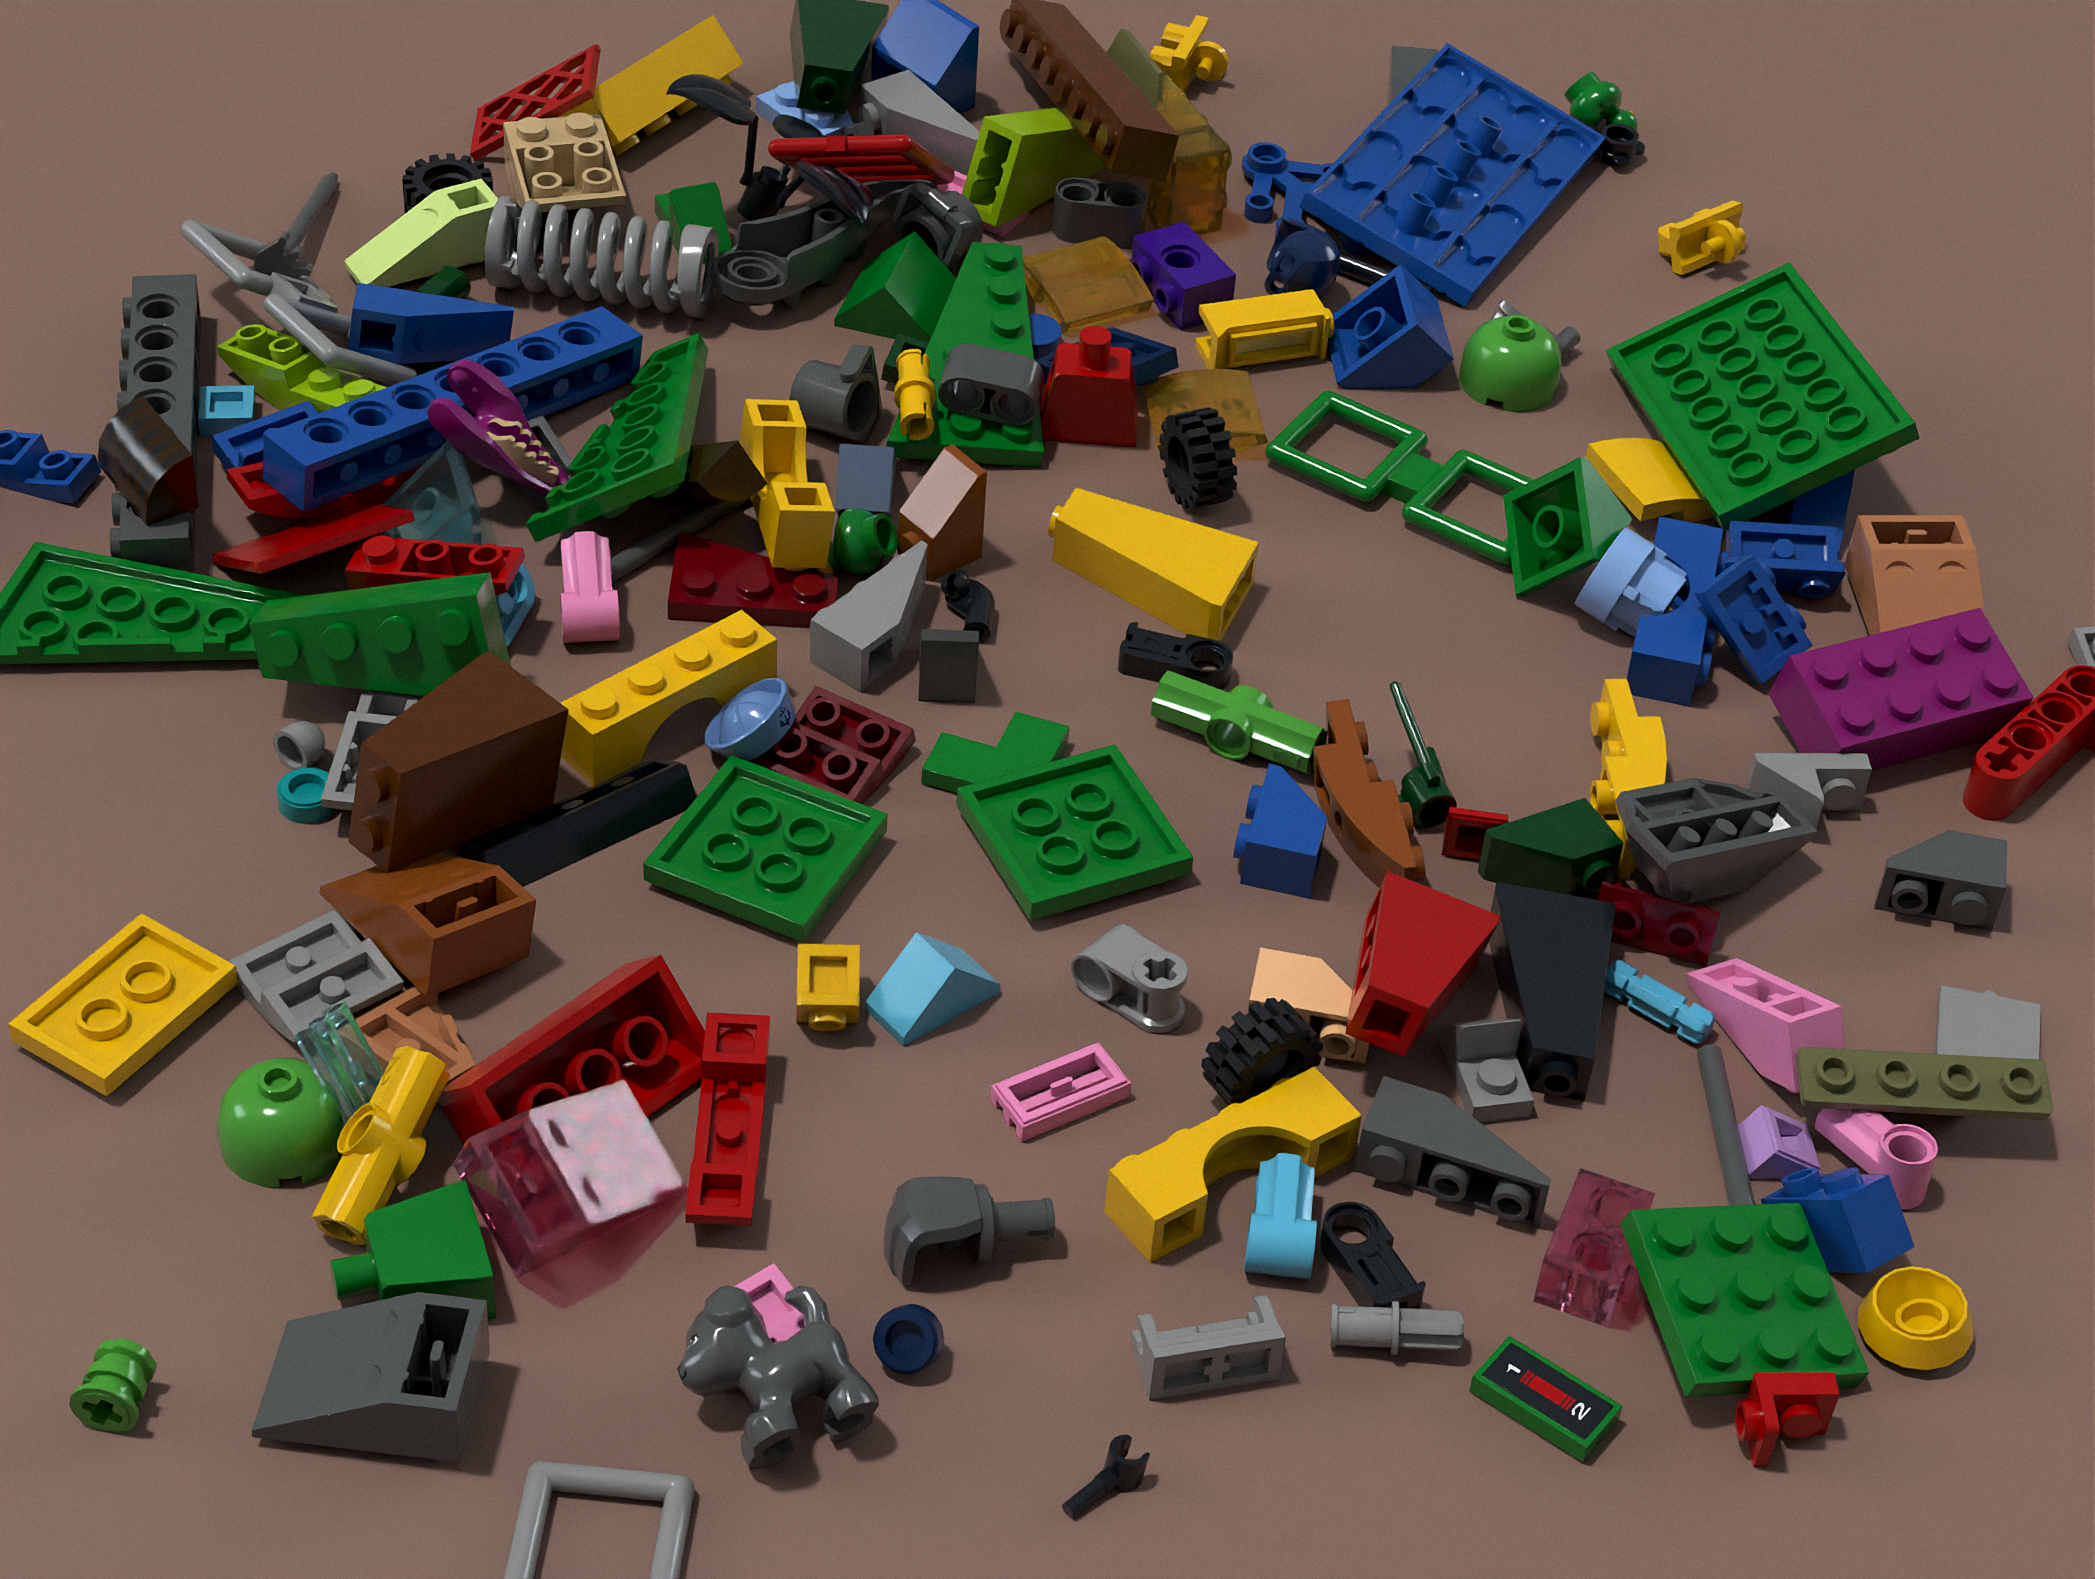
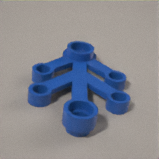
[1241,142,1371,255]

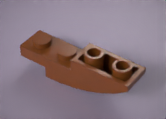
[1314,699,1426,888]

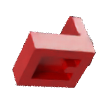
[1735,1372,1840,1466]

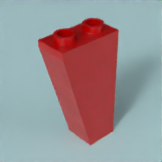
[1345,871,1500,1057]

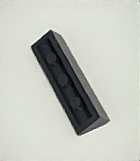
[458,757,697,886]

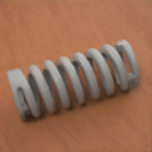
[485,196,718,319]

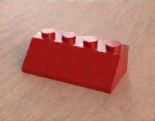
[438,955,705,1199]

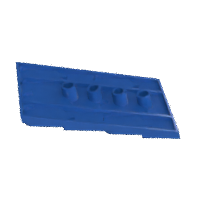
[1299,43,1606,307]

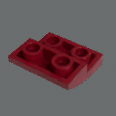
[752,686,916,804]

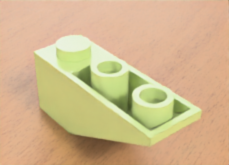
[344,179,498,287]

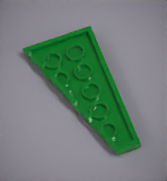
[886,242,1044,468]
[0,542,306,664]

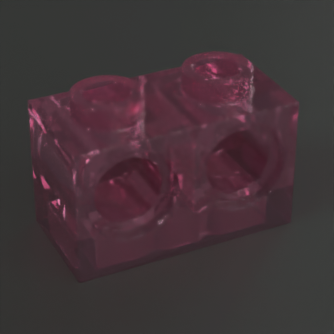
[1533,1168,1655,1328]

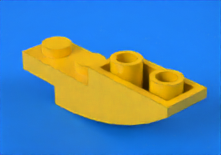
[1590,679,1667,879]

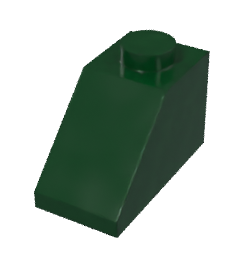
[1477,798,1623,897]

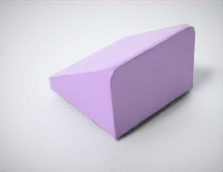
[1738,1105,1822,1180]

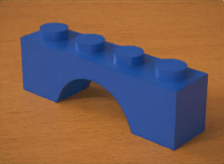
[1626,516,1730,707]

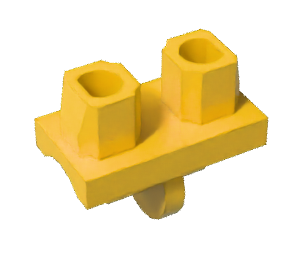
[1150,15,1229,97]
[1658,200,1746,275]

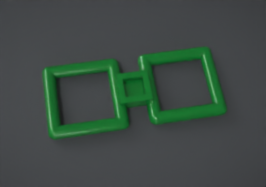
[1265,391,1534,565]

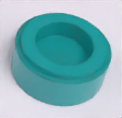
[276,768,336,823]

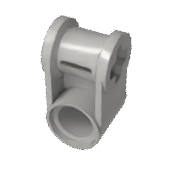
[1071,924,1188,1033]

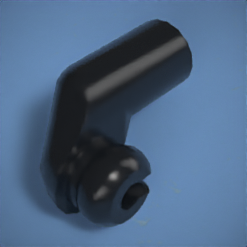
[940,570,995,643]

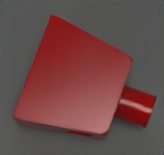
[1040,326,1138,447]

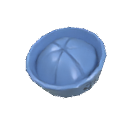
[705,678,795,761]

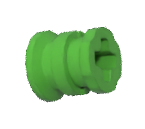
[69,1338,157,1433]

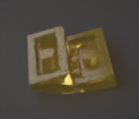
[1023,236,1154,334]
[1143,369,1268,461]

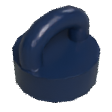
[873,1304,945,1375]

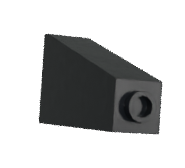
[1489,882,1616,1101]

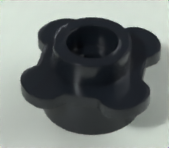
[1596,124,1645,166]

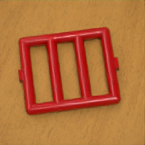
[768,135,955,185]

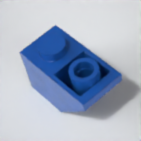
[1233,763,1327,899]
[1760,1167,1915,1273]

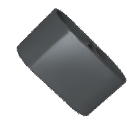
[1052,178,1148,248]
[938,344,1044,426]

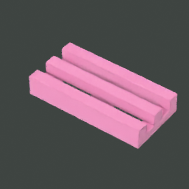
[990,1042,1131,1142]

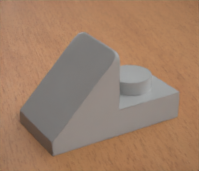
[1745,753,1872,840]
[1436,1018,1534,1123]

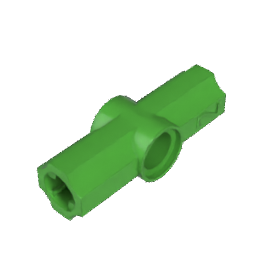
[1151,671,1328,775]

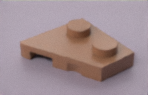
[338,986,476,1107]

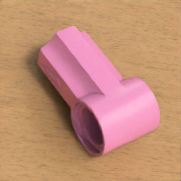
[560,531,620,643]
[1815,1109,1938,1209]

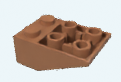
[1845,515,1985,635]

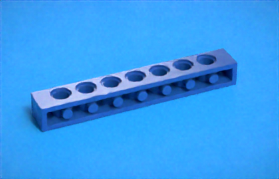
[263,306,643,512]

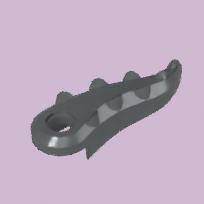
[711,179,938,307]

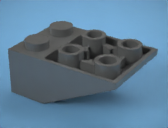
[252,1292,490,1463]

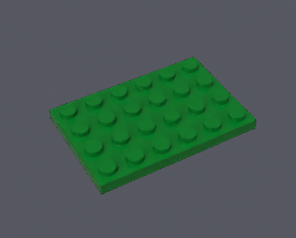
[1606,262,1920,531]

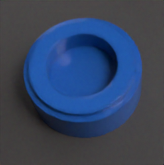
[1029,314,1061,359]

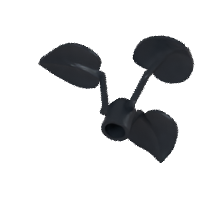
[666,74,874,228]

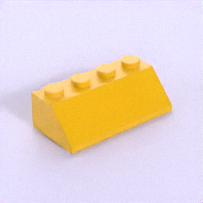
[559,14,744,156]

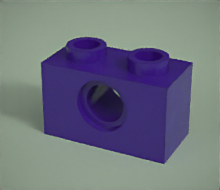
[1128,222,1236,330]

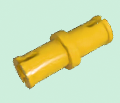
[894,349,936,440]

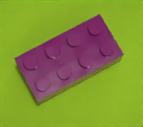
[1768,608,2034,770]

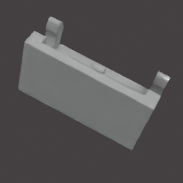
[1130,1295,1286,1400]

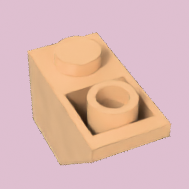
[1247,947,1369,1064]

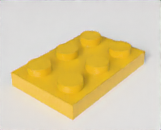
[8,913,238,1096]

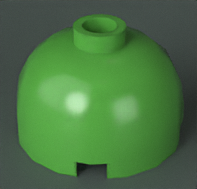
[1458,315,1562,412]
[217,1058,349,1188]

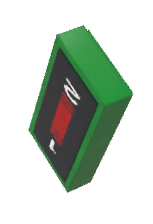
[1469,1336,1623,1462]

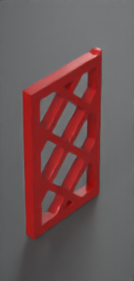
[470,44,601,161]

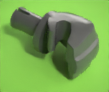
[883,1176,1055,1284]

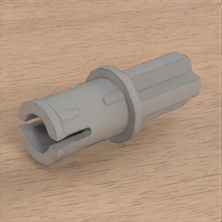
[1330,1301,1464,1355]

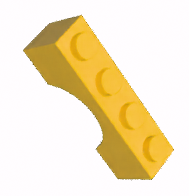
[739,399,835,571]
[560,610,777,786]
[1104,1067,1362,1263]

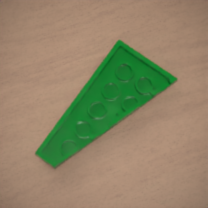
[526,333,709,542]

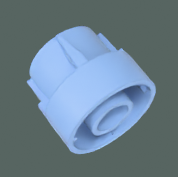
[1574,527,1687,637]

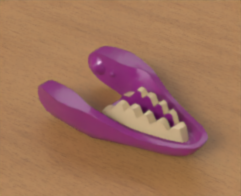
[427,360,569,496]

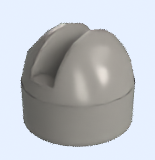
[273,720,325,771]

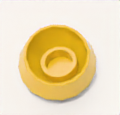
[1857,1266,1974,1370]

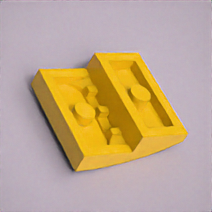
[1585,438,1714,523]

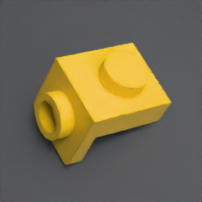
[796,944,860,1031]

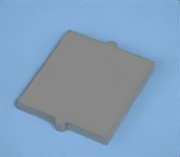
[1935,985,2041,1059]

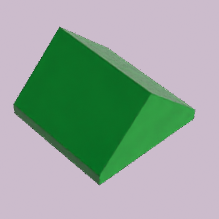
[834,232,956,343]
[1503,457,1632,597]

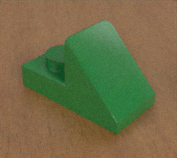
[655,182,732,263]

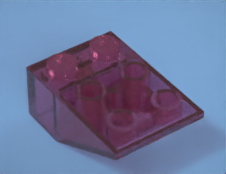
[453,1080,688,1279]

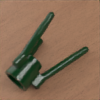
[1378,681,1457,828]

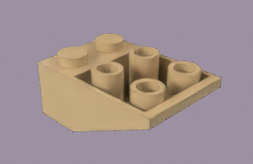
[503,113,626,212]

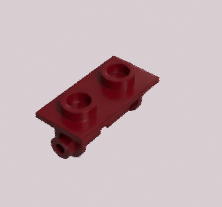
[1598,882,1721,966]

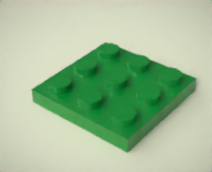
[956,744,1194,921]
[643,755,888,942]
[1620,1203,1870,1398]

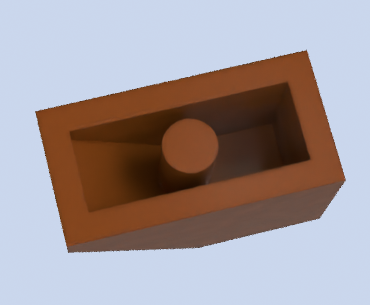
[897,444,987,582]

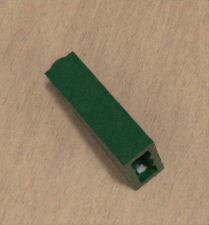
[790,0,889,114]

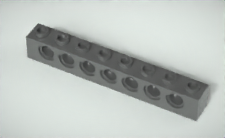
[110,274,201,573]

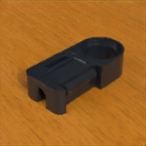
[1118,622,1233,690]
[1319,1202,1426,1309]

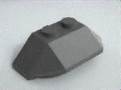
[1615,778,1818,904]

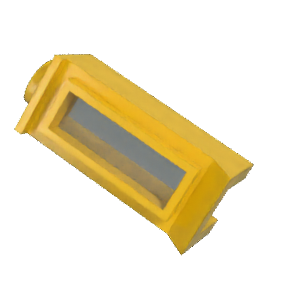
[1195,289,1334,379]

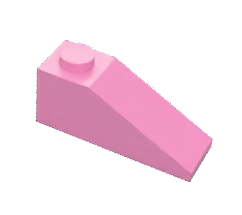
[1686,958,1845,1094]

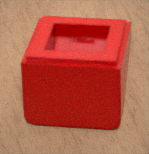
[1441,807,1508,860]

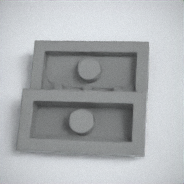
[228,909,404,1043]

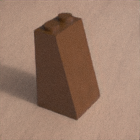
[349,651,569,873]

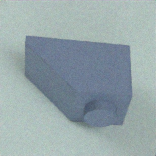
[835,444,897,518]

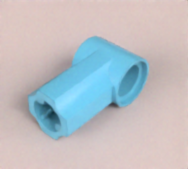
[1244,1153,1317,1280]

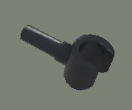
[1062,1435,1150,1518]

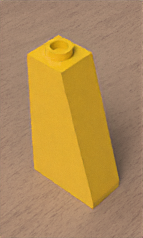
[1048,488,1259,641]

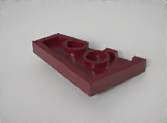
[667,532,838,628]

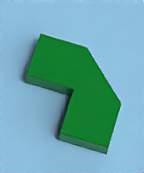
[921,711,1069,793]

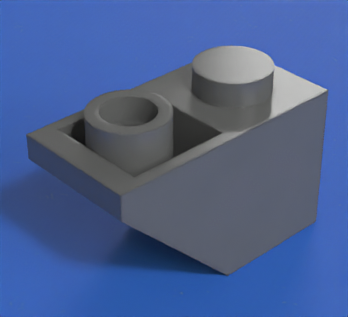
[1874,830,2007,930]

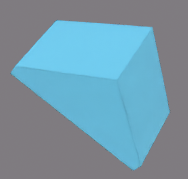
[865,932,1000,1046]

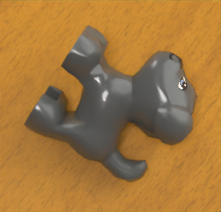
[677,1285,879,1470]

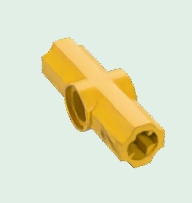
[311,1046,450,1246]

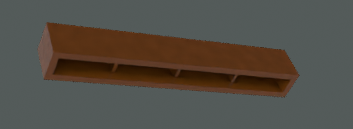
[1000,0,1180,182]

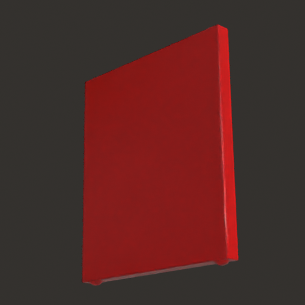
[212,503,415,574]

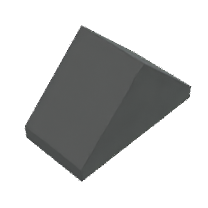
[918,629,979,703]

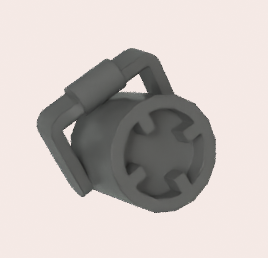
[891,182,983,271]
[789,345,882,445]

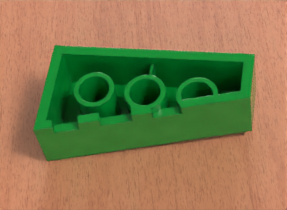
[249,572,511,696]

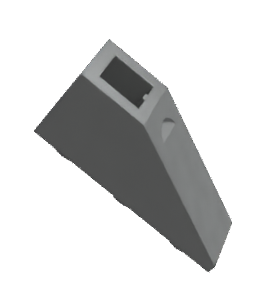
[1354,1076,1551,1228]

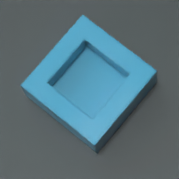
[198,385,256,436]

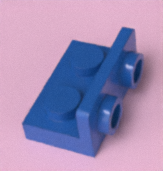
[1694,555,1813,684]

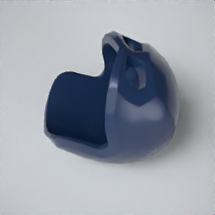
[1264,219,1340,301]

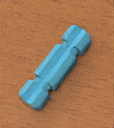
[1604,960,1716,1044]

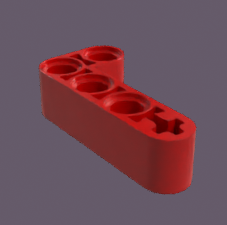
[1963,665,2095,821]

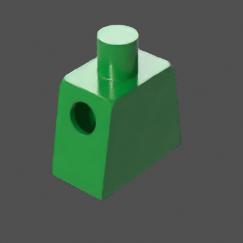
[330,1180,496,1320]

